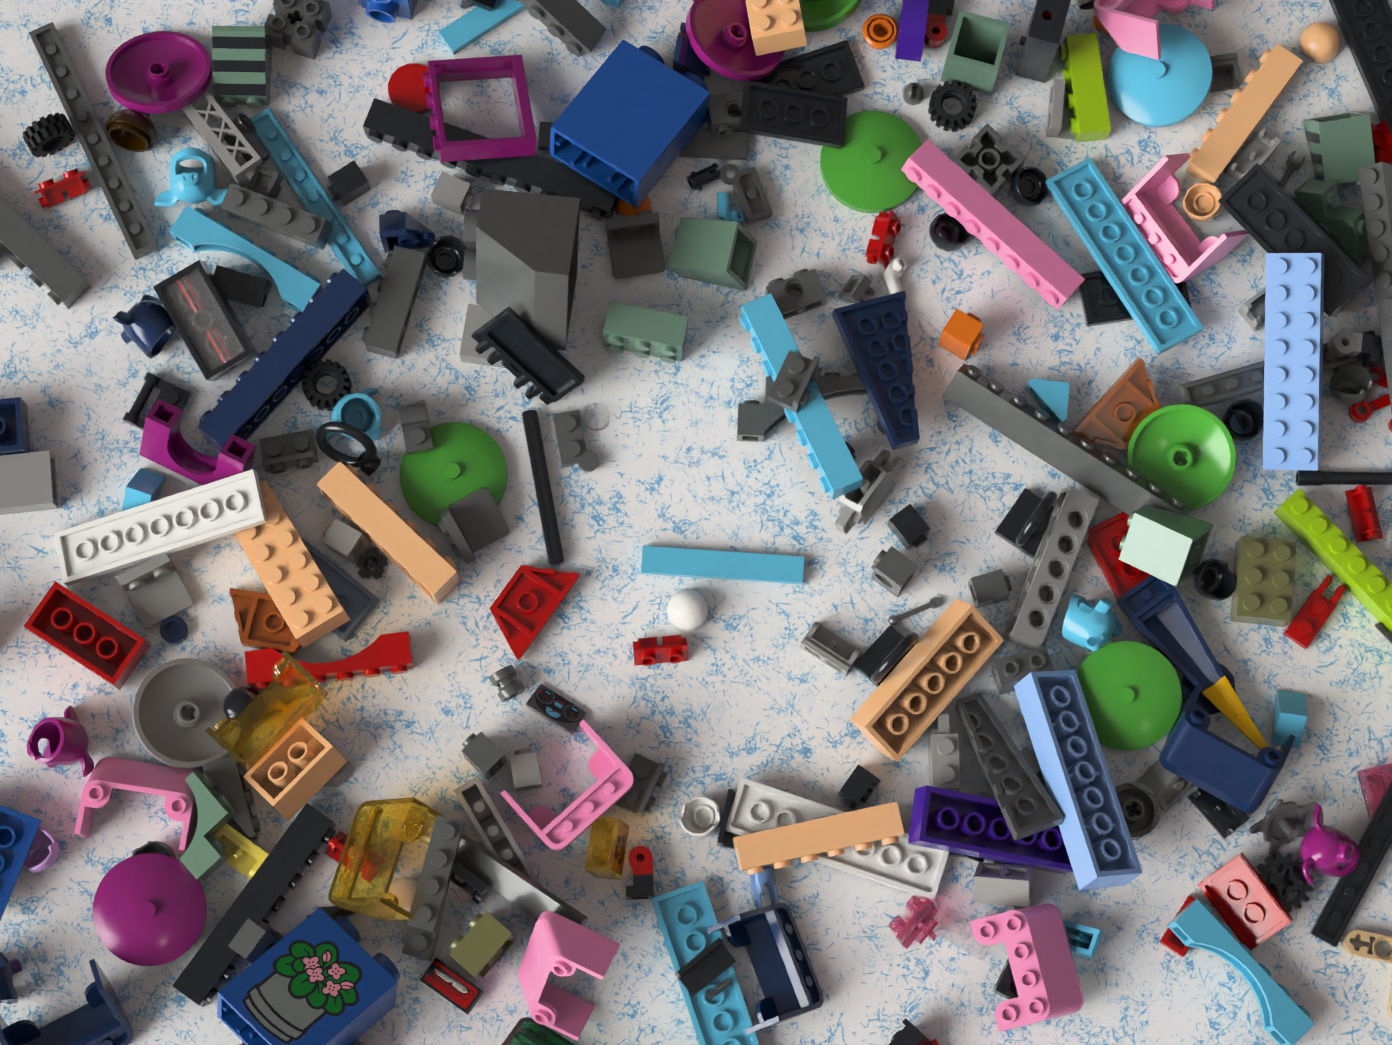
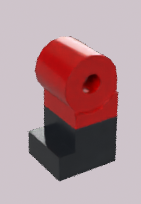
[924,0,955,48]
[626,846,654,900]

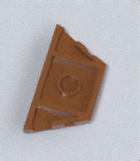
[1072,356,1161,451]
[229,588,302,655]

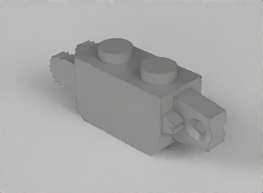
[835,449,904,534]
[928,714,961,791]

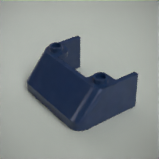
[1159,683,1295,813]
[706,902,824,1035]
[0,959,134,1045]

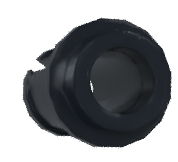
[687,163,720,191]

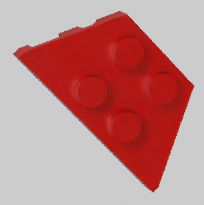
[490,565,580,661]

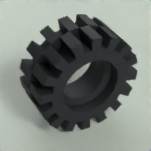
[928,80,977,132]
[23,113,75,158]
[301,359,352,411]

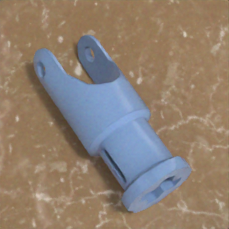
[750,865,779,909]

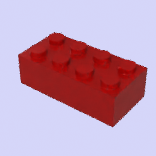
[23,581,151,690]

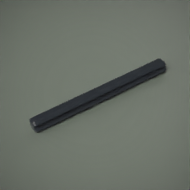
[522,410,564,565]

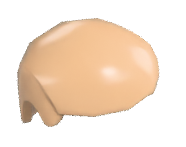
[1300,22,1340,64]
[1183,183,1223,222]

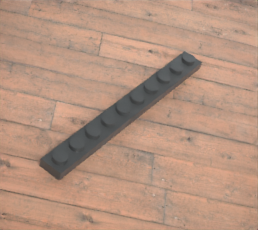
[29,22,159,260]

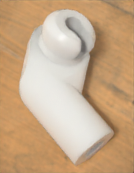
[883,257,907,294]

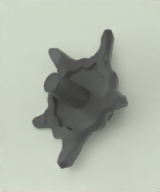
[1250,799,1317,858]

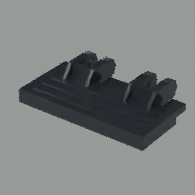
[471,307,585,405]

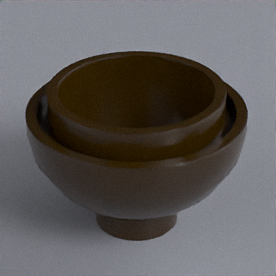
[104,109,157,152]

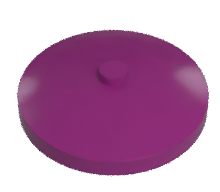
[686,0,784,81]
[105,31,212,114]
[93,853,207,966]

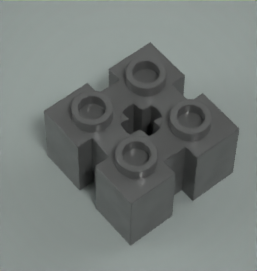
[264,0,332,60]
[952,124,1027,198]

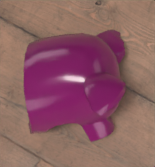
[27,706,94,777]
[1300,803,1360,884]

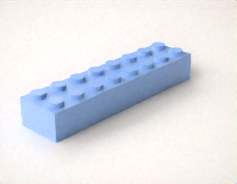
[1263,253,1325,471]
[1014,670,1143,890]

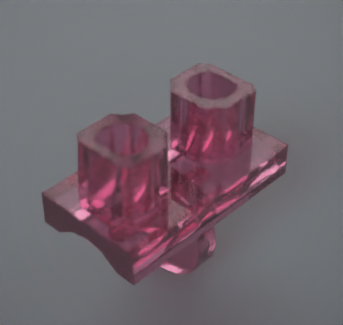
[889,895,938,949]

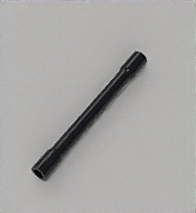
[1295,470,1392,486]

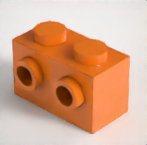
[938,308,985,361]

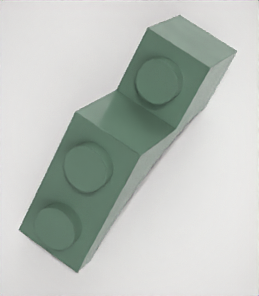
[1295,179,1370,266]
[179,772,237,880]

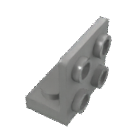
[116,553,194,629]

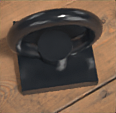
[994,488,1057,559]
[854,625,919,687]

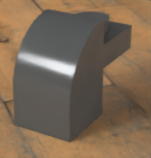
[398,400,434,455]

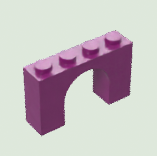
[139,398,256,485]

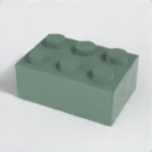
[603,301,688,363]

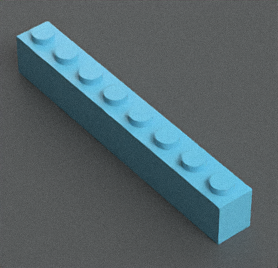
[739,293,863,500]

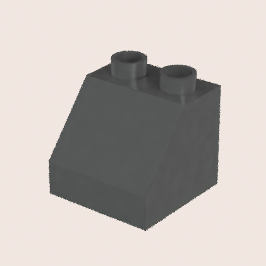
[463,188,580,351]

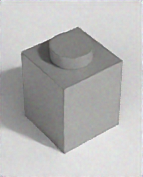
[431,172,474,215]
[321,519,369,564]
[509,748,543,792]

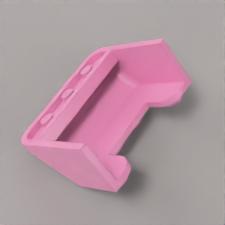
[970,903,1084,1032]

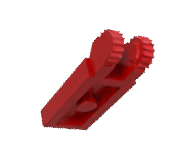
[1283,574,1347,649]

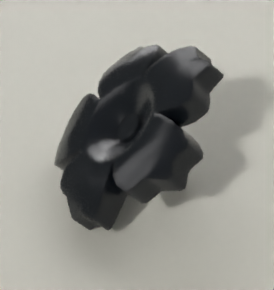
[356,547,388,580]

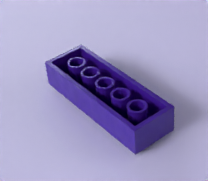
[908,785,1073,874]

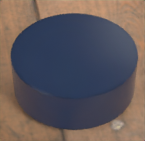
[160,616,189,645]

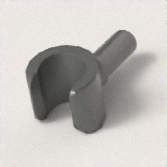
[1280,151,1305,187]

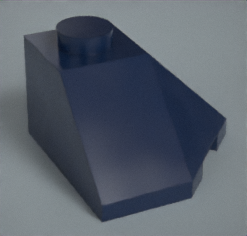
[673,22,711,81]
[379,210,436,253]

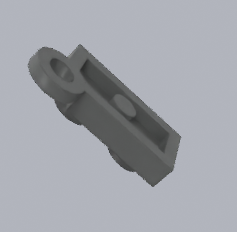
[719,164,773,224]

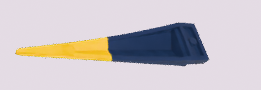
[1116,575,1268,750]

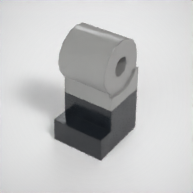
[1327,331,1382,368]

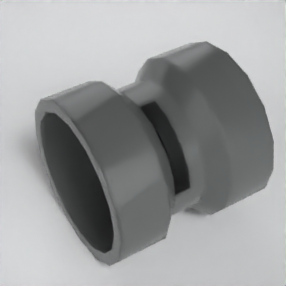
[489,665,525,702]

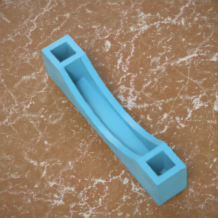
[169,205,323,313]
[1167,899,1315,1045]

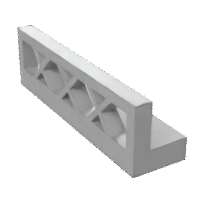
[181,90,263,188]

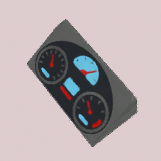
[526,684,587,736]

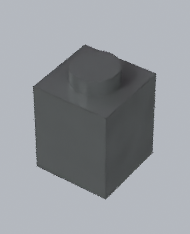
[968,569,1012,608]

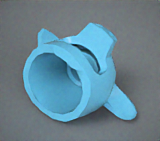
[155,148,228,207]
[326,388,383,442]
[1062,594,1123,651]

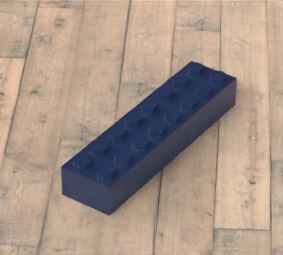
[198,268,372,451]

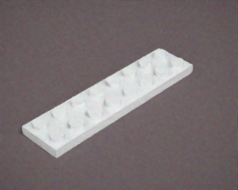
[54,469,268,586]
[725,777,949,900]

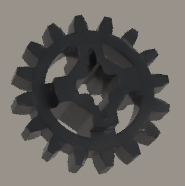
[1256,852,1314,913]

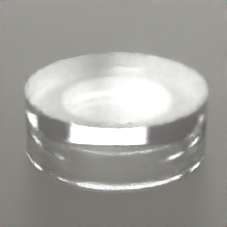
[583,403,610,431]

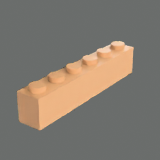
[1185,43,1303,185]
[733,801,905,875]

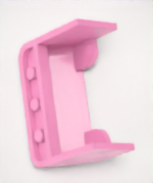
[1094,0,1215,60]
[1121,153,1249,283]
[500,719,634,851]
[74,757,198,853]
[517,911,620,1041]

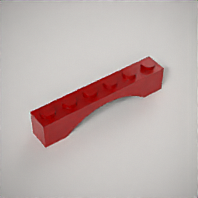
[244,631,414,691]

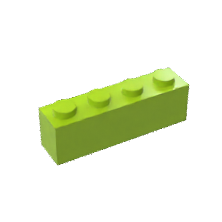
[1058,33,1111,142]

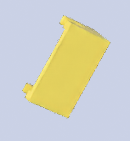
[214,823,269,879]

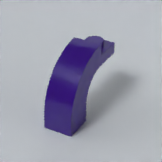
[895,0,929,62]

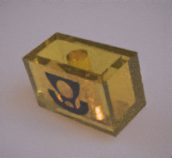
[585,817,630,880]

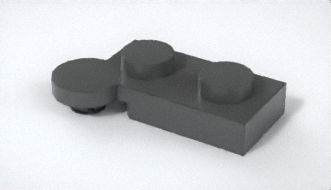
[553,410,599,472]

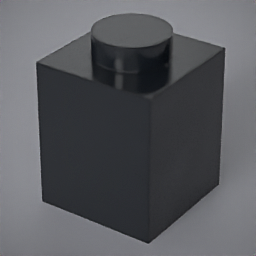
[327,161,371,206]
[887,504,931,550]

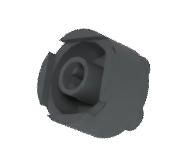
[1115,782,1161,840]

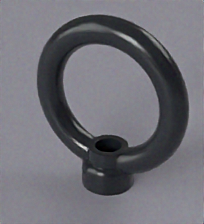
[315,422,381,476]

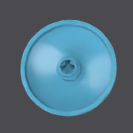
[1107,24,1213,128]

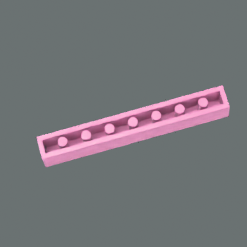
[901,139,1085,310]

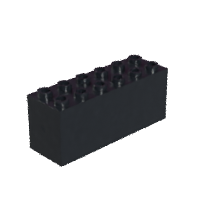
[1218,164,1373,317]

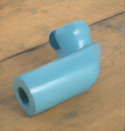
[717,192,744,224]

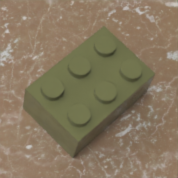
[1230,536,1296,627]
[449,911,516,982]

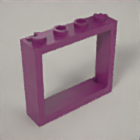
[423,55,537,162]

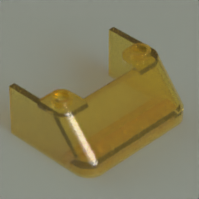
[205,650,328,771]
[328,797,445,921]

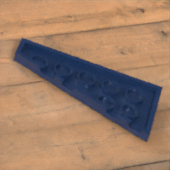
[832,291,920,450]

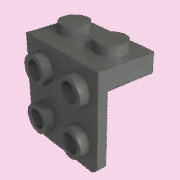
[606,210,665,279]
[437,487,510,564]

